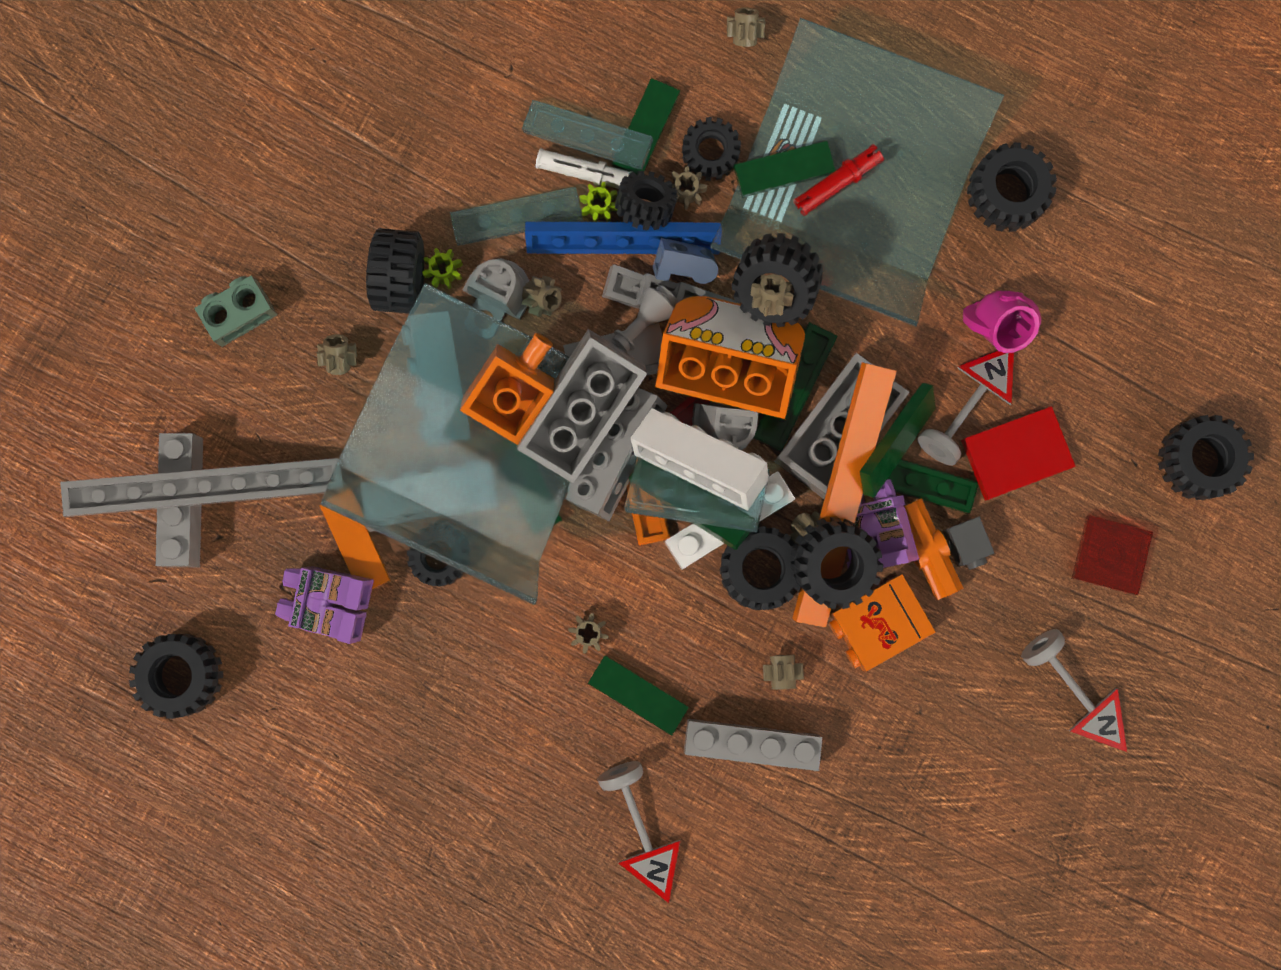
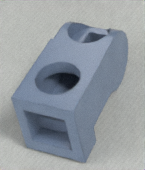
[653,238,718,284]

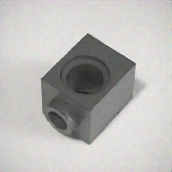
[943,516,995,570]

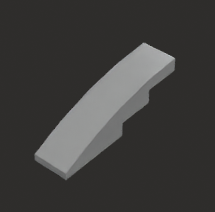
[602,265,740,309]

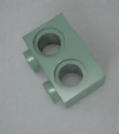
[194,275,278,347]

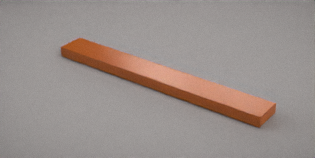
[792,362,896,627]

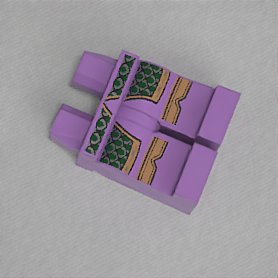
[847,479,919,568]
[275,566,374,644]

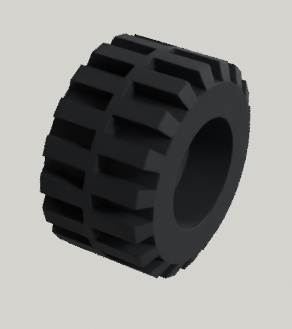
[967,142,1057,232]
[366,228,425,314]
[732,233,823,327]
[1158,415,1254,500]
[790,517,883,609]
[720,526,801,610]
[129,634,223,719]

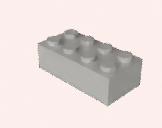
[517,329,647,484]
[774,353,909,499]

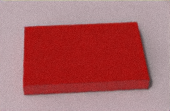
[961,406,1076,501]

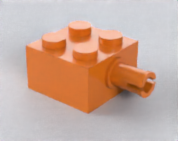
[460,333,555,445]

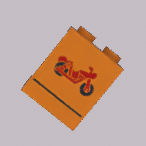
[829,574,935,672]

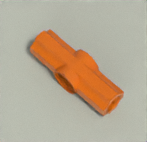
[904,498,964,600]

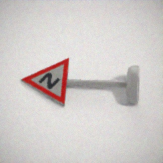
[918,351,1014,466]
[1021,629,1127,752]
[597,761,680,903]

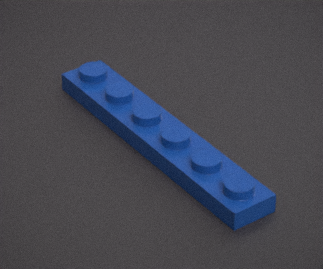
[525,221,721,255]

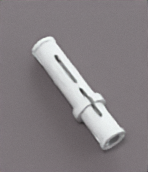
[535,148,632,189]

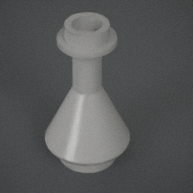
[612,285,678,352]

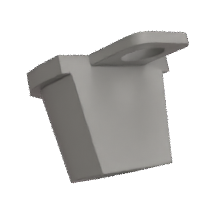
[462,258,529,339]
[692,401,758,450]

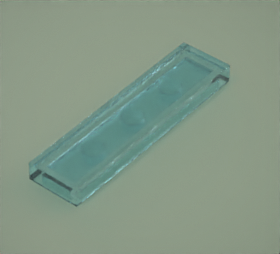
[522,100,653,170]
[450,187,583,246]

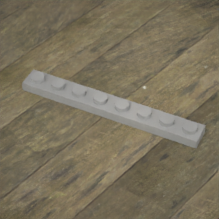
[60,458,341,517]

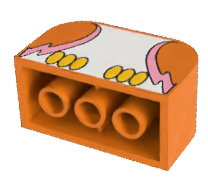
[655,296,805,419]

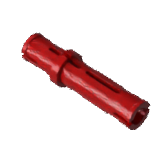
[793,144,884,216]

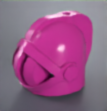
[963,290,1041,353]

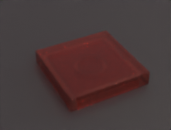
[1071,515,1153,595]

